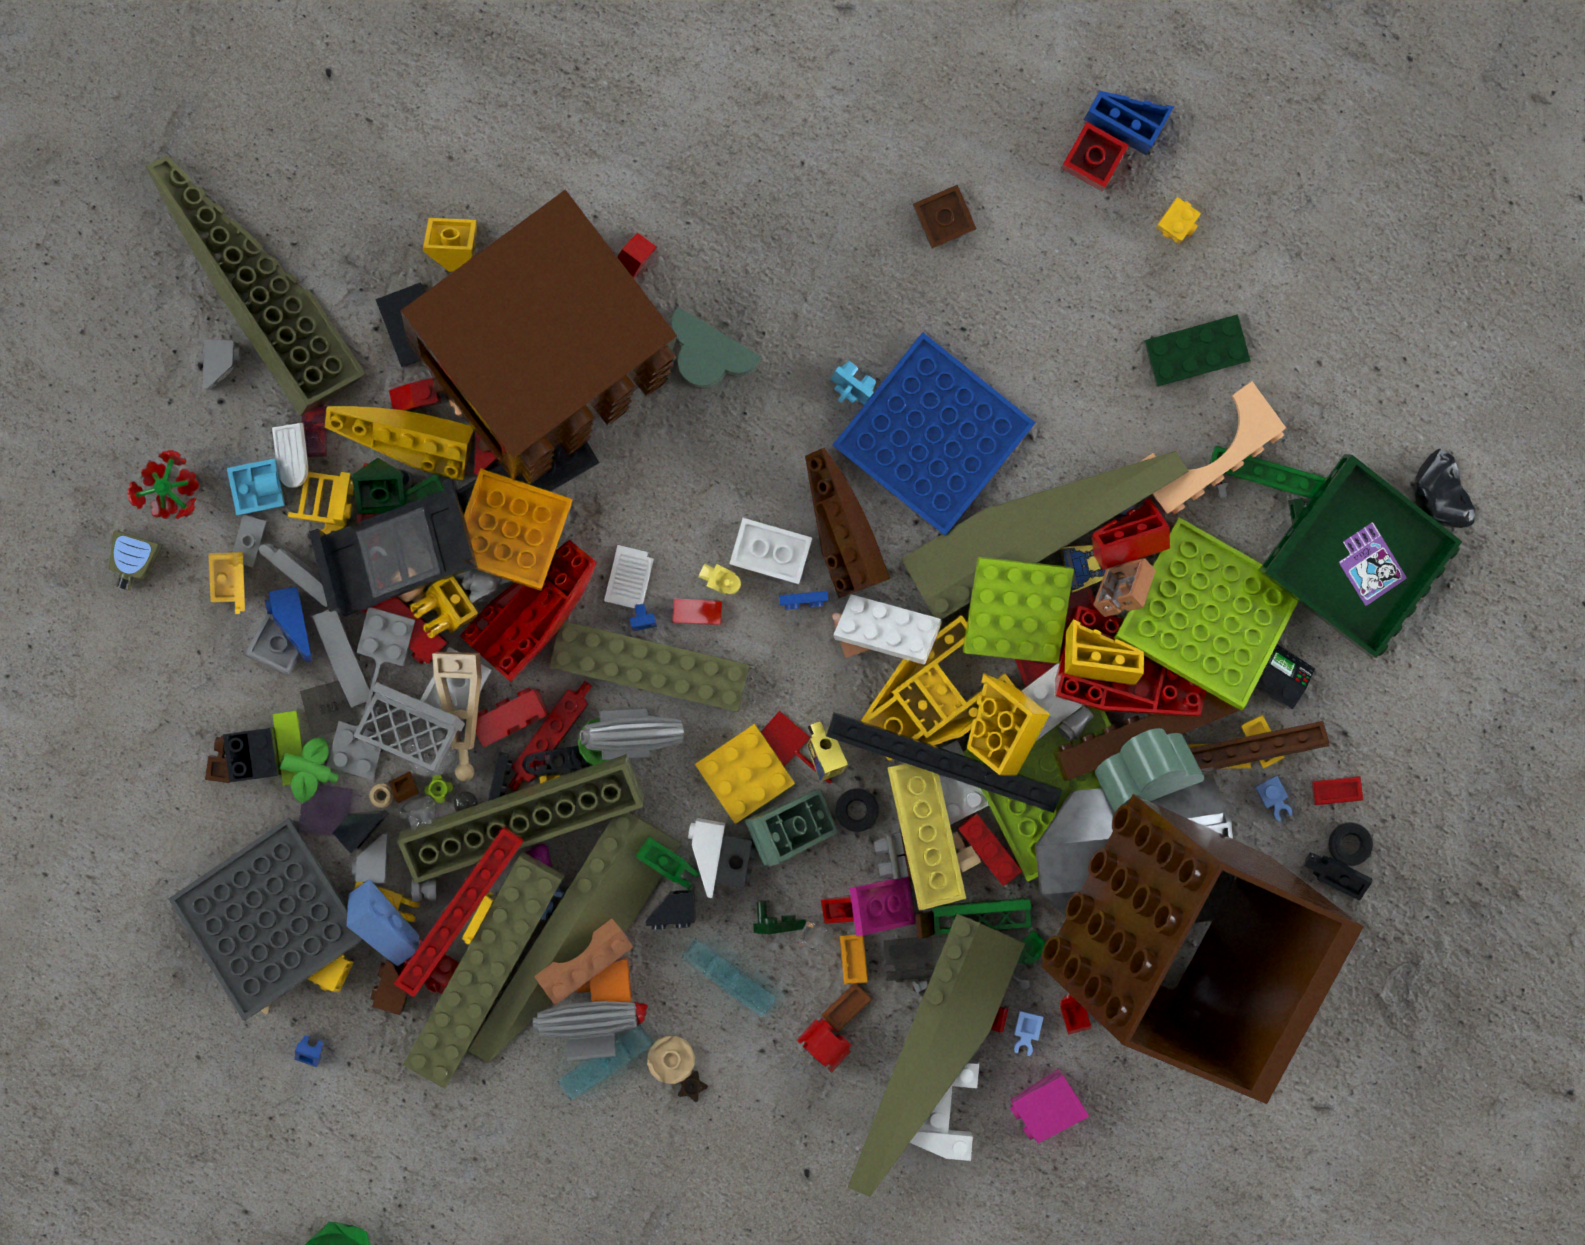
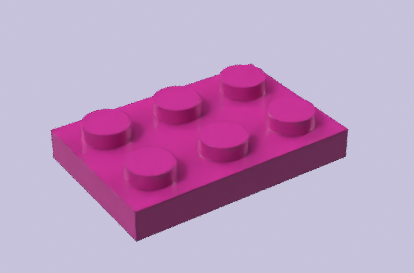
[850,877,915,936]

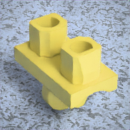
[699,564,741,595]

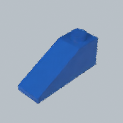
[265,587,311,662]

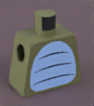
[109,531,163,590]

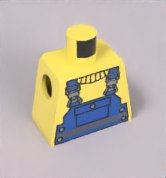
[1060,545,1106,592]
[807,722,848,782]

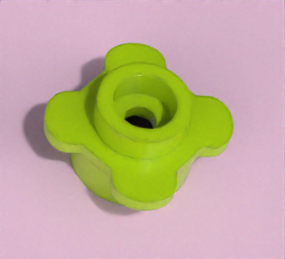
[424,774,453,803]

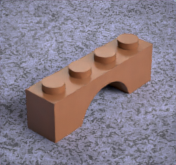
[534,919,633,1005]

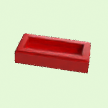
[1311,776,1363,806]

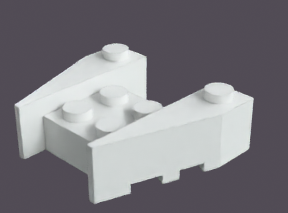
[890,1059,979,1161]

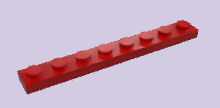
[394,826,524,997]

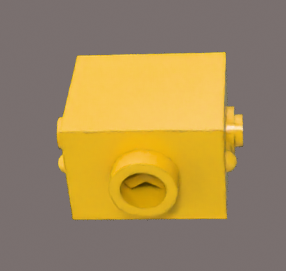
[1155,197,1201,244]
[308,955,354,992]

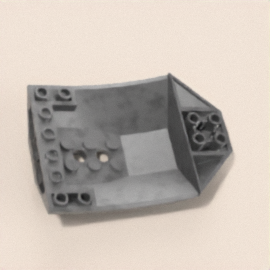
[1035,774,1235,923]

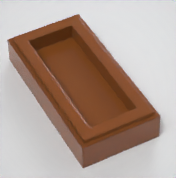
[821,984,872,1032]

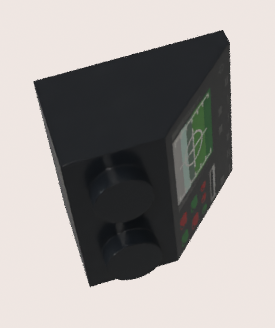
[1255,644,1315,709]

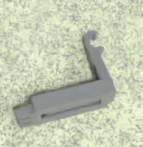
[259,544,389,607]

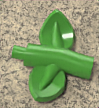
[279,737,339,803]

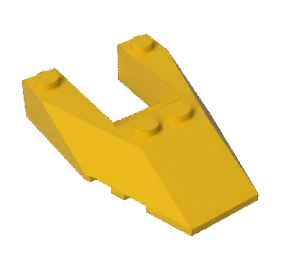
[860,615,1015,761]

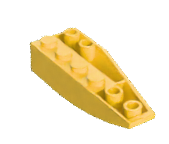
[325,406,474,481]

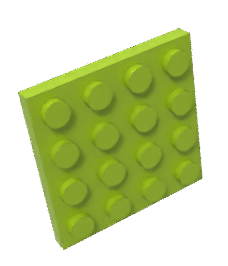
[963,557,1074,663]

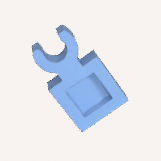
[1014,1010,1044,1056]

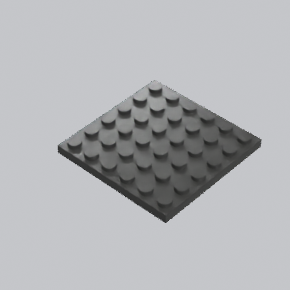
[168,818,364,1021]

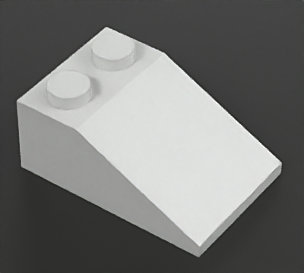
[688,818,725,898]

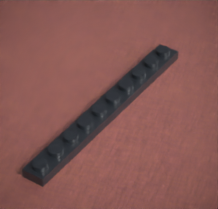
[825,712,1062,813]

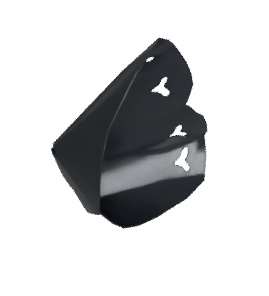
[1414,449,1475,528]

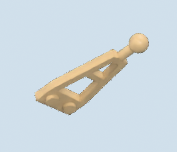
[432,652,482,782]

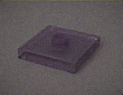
[298,784,353,836]

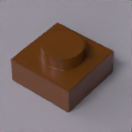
[389,771,419,803]

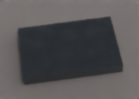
[375,282,425,368]

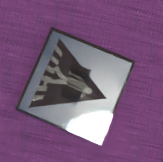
[300,681,359,738]

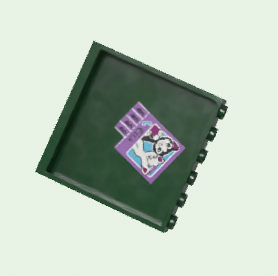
[1258,454,1462,658]

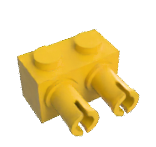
[410,576,478,638]

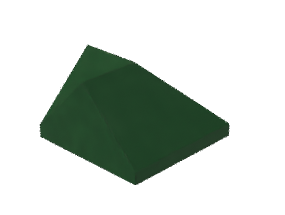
[352,458,406,515]

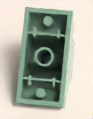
[672,307,762,389]
[1095,728,1204,812]
[745,788,839,866]

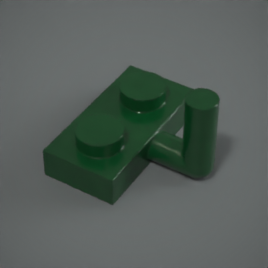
[753,901,806,934]

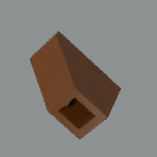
[370,960,408,1015]

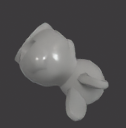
[454,569,502,605]

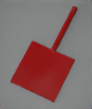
[761,711,832,784]

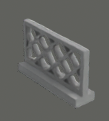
[354,682,465,773]

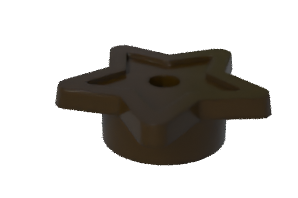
[678,1071,708,1102]

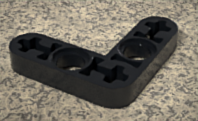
[522,745,593,775]

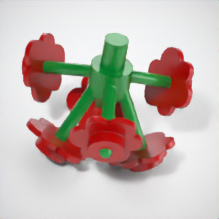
[127,450,199,519]

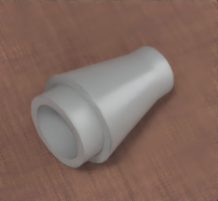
[1058,706,1094,742]

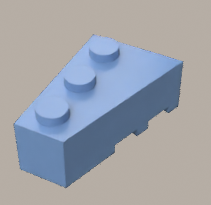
[347,879,419,966]

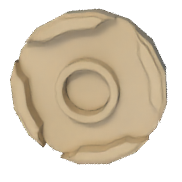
[647,1036,695,1084]

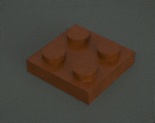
[913,185,977,249]

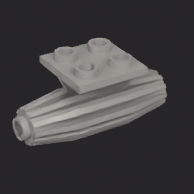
[580,709,684,760]
[533,1001,637,1061]

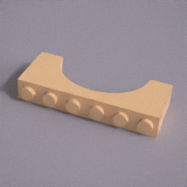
[1140,381,1286,515]

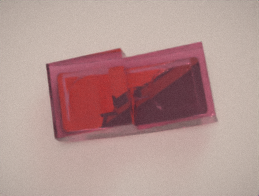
[301,405,327,457]

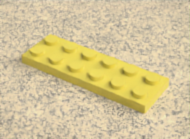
[887,763,966,910]

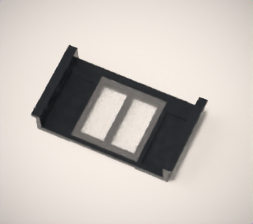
[309,478,478,617]

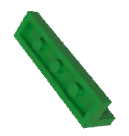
[933,898,1031,935]

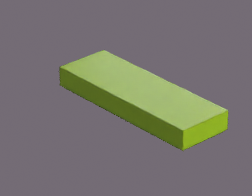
[272,710,303,786]

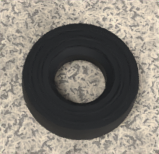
[835,788,879,832]
[1328,822,1373,866]

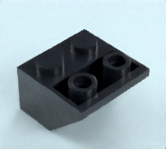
[223,727,281,783]
[646,889,696,930]

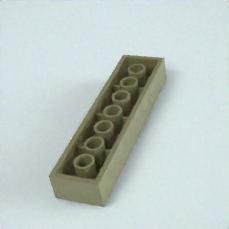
[549,621,750,712]

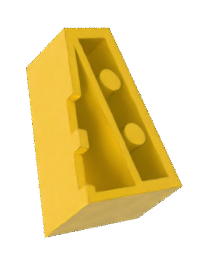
[1065,619,1144,685]

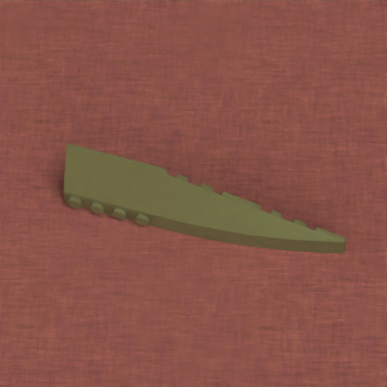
[146,155,366,416]
[901,451,1189,619]
[468,811,682,1063]
[847,914,1025,1197]

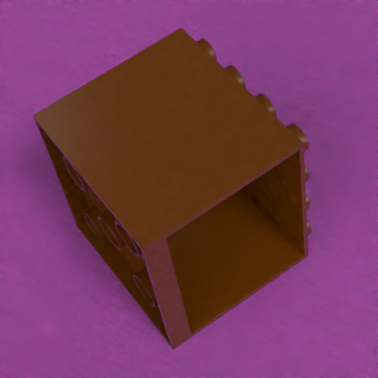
[401,189,677,484]
[1041,794,1364,1104]

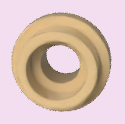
[370,783,394,808]

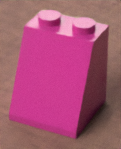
[1010,1068,1089,1144]

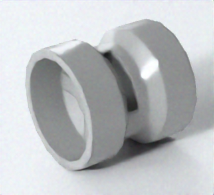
[411,877,438,902]

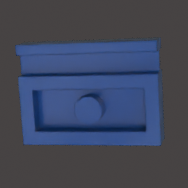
[779,591,828,610]

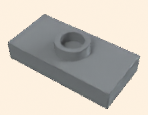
[233,515,268,568]

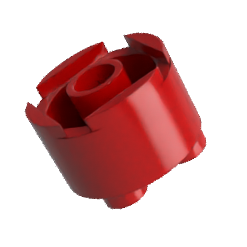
[796,1018,852,1073]

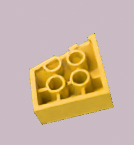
[967,674,1050,776]

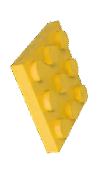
[695,724,795,824]

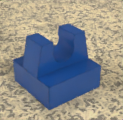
[630,604,657,632]
[294,1035,323,1067]

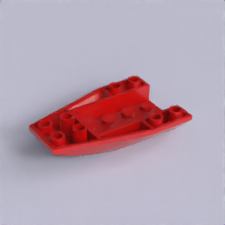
[460,540,597,683]
[1055,605,1206,717]

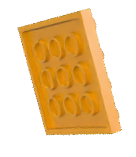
[464,469,573,591]

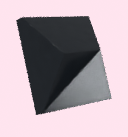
[333,810,389,853]

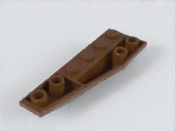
[805,448,890,598]

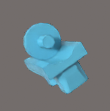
[830,361,876,405]

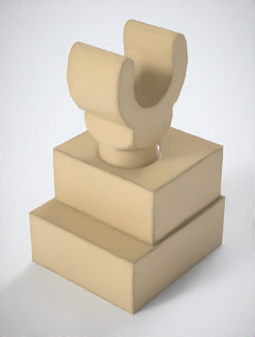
[952,831,981,873]

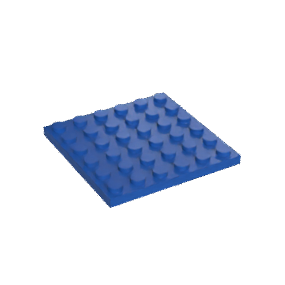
[832,332,1036,535]

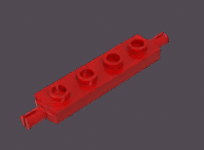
[508,680,593,791]

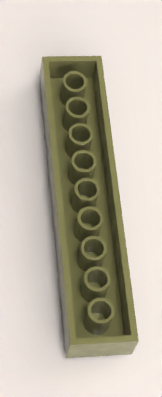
[397,754,644,884]
[403,852,565,1089]

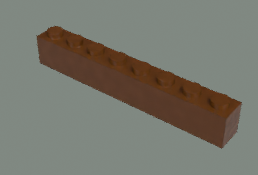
[1054,691,1245,781]

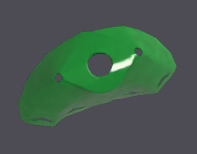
[305,1222,371,1245]

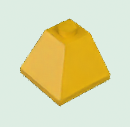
[423,218,477,272]

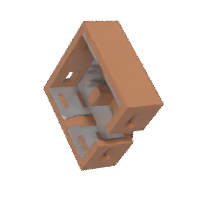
[1094,558,1156,617]

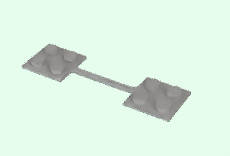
[327,607,415,780]

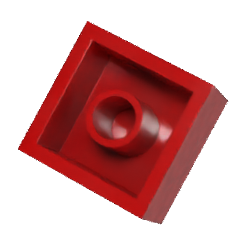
[1061,122,1129,192]

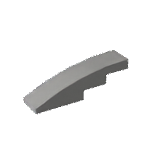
[312,610,373,708]

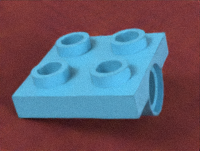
[227,459,285,516]

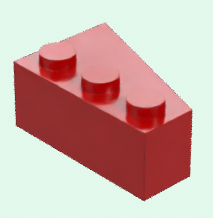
[1092,498,1170,570]
[476,687,550,748]

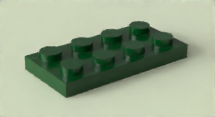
[1144,314,1251,387]

